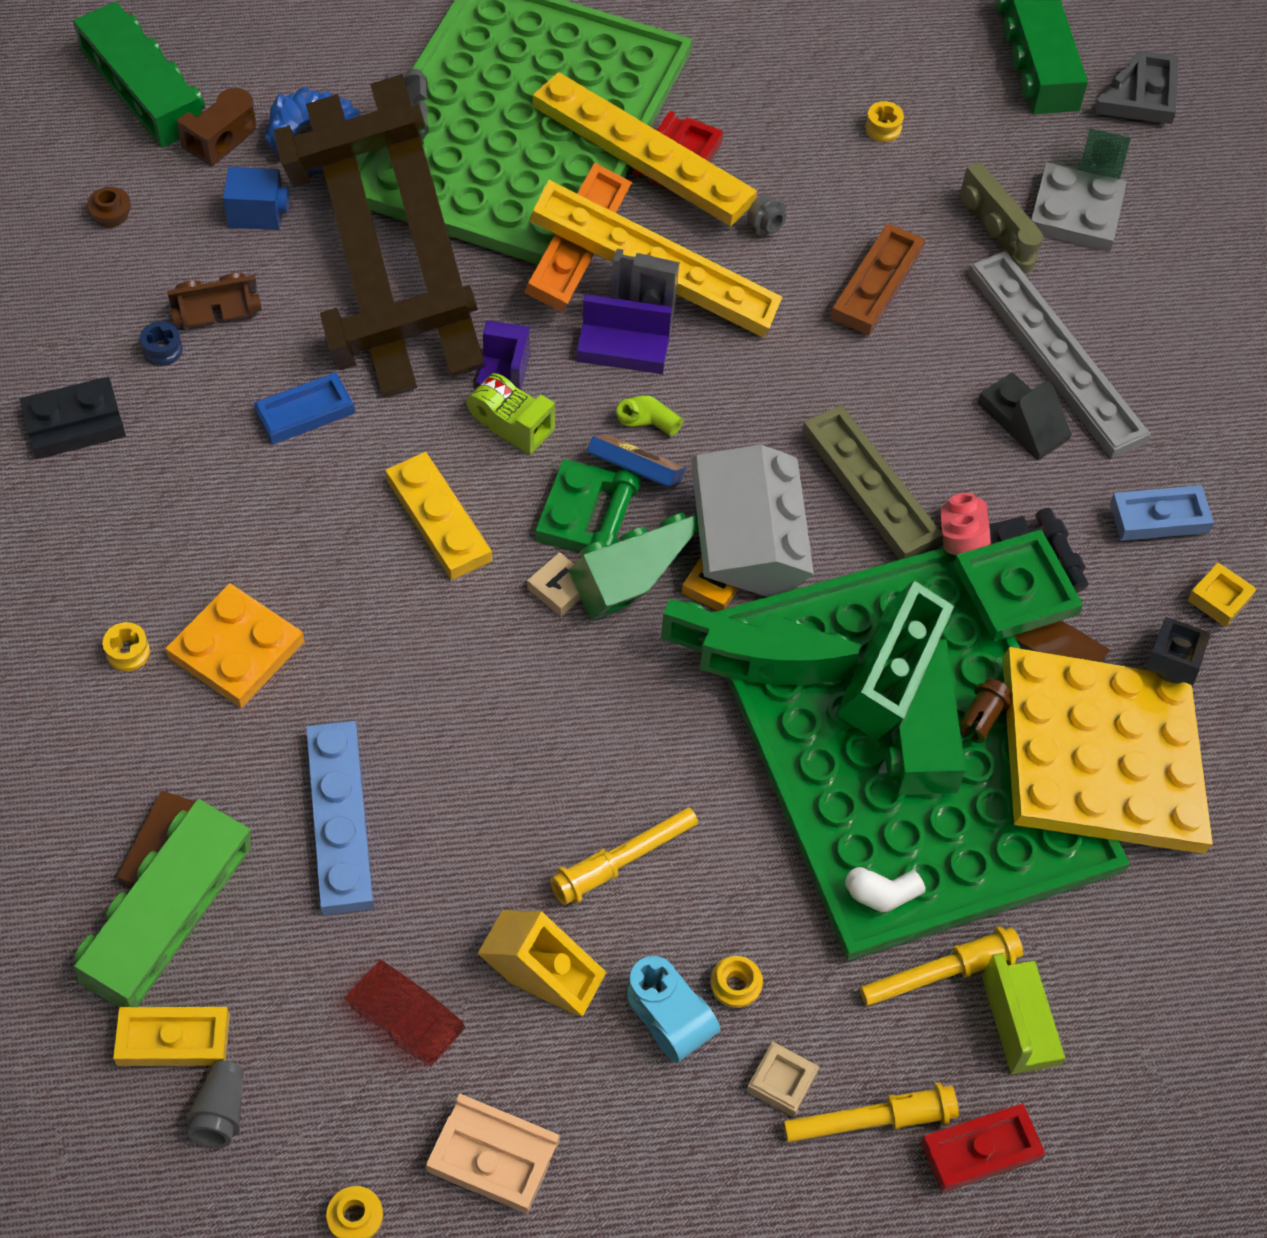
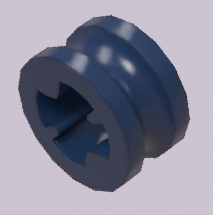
[139,321,183,366]

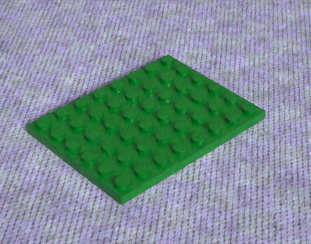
[713,548,1130,961]

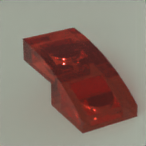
[345,959,466,1067]

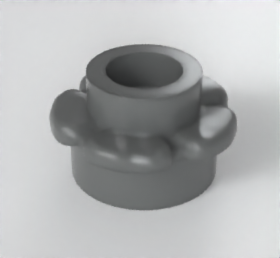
[747,195,786,237]

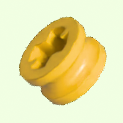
[865,101,904,142]
[102,622,150,672]

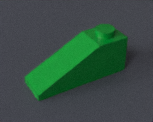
[886,639,966,795]

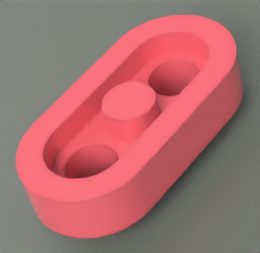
[941,493,991,555]

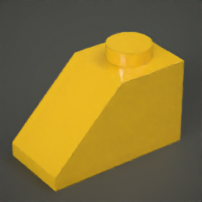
[477,910,607,1016]

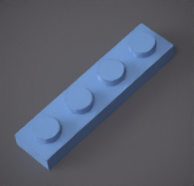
[306,721,374,915]

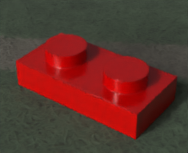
[921,1103,1046,1193]

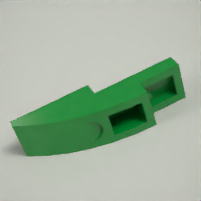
[661,598,861,685]

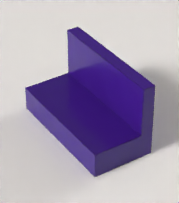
[577,294,672,374]

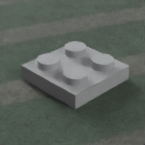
[1031,162,1127,252]

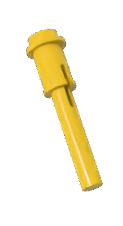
[550,807,698,905]
[860,926,1023,1006]
[783,1082,959,1142]

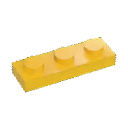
[385,452,492,581]

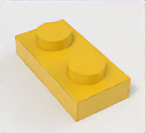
[113,1007,230,1066]

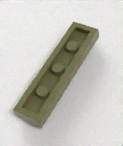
[802,404,943,560]

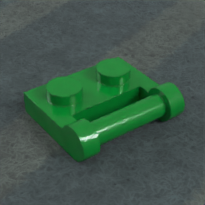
[536,459,642,552]

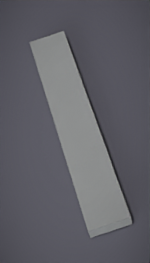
[968,251,1151,459]

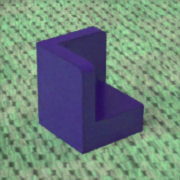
[477,320,530,390]

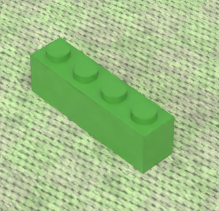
[74,798,251,1008]

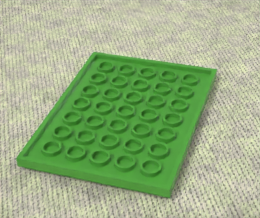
[356,0,693,265]

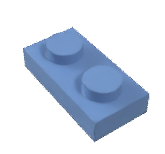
[1110,485,1214,541]

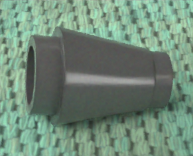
[185,1061,244,1148]

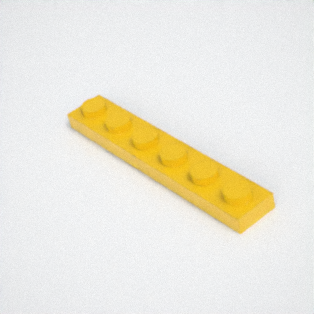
[533,72,757,227]
[529,180,782,338]

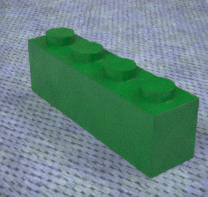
[995,0,1088,115]
[73,1,205,148]

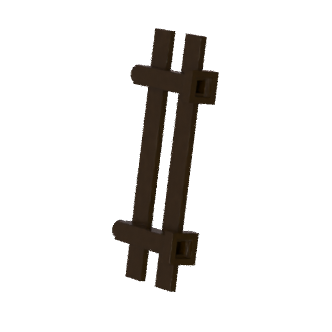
[273,74,486,398]

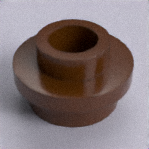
[87,187,131,227]

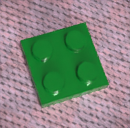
[953,529,1083,642]

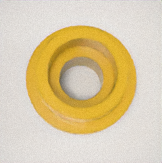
[710,956,763,1008]
[326,1186,383,1238]

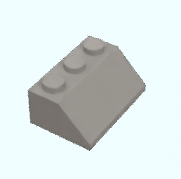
[691,444,814,597]

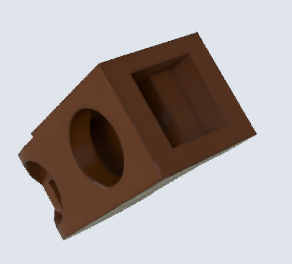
[177,88,257,167]

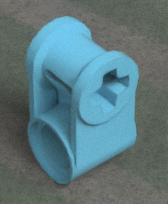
[627,956,720,1063]

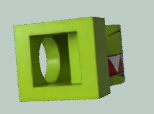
[466,373,555,455]

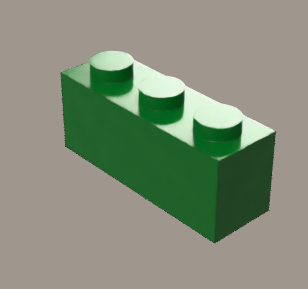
[835,580,954,740]

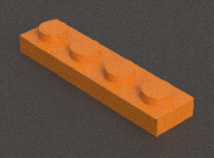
[524,162,632,313]

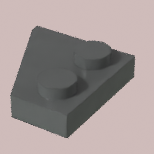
[1095,50,1178,124]

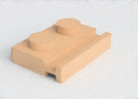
[426,1093,560,1214]

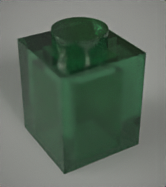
[1077,127,1131,179]

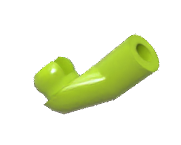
[615,396,684,437]

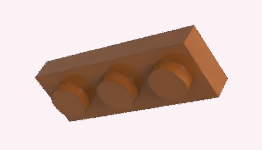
[831,223,926,336]

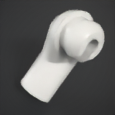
[845,867,925,912]

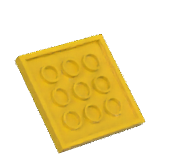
[1002,647,1213,854]

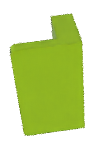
[982,953,1066,1075]

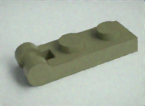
[960,161,1043,274]

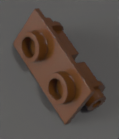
[167,273,262,330]

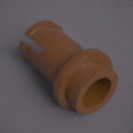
[959,678,1011,743]

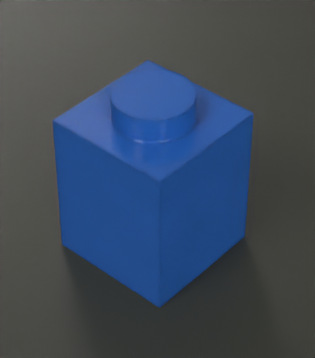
[223,167,290,230]

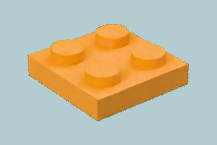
[165,583,305,709]

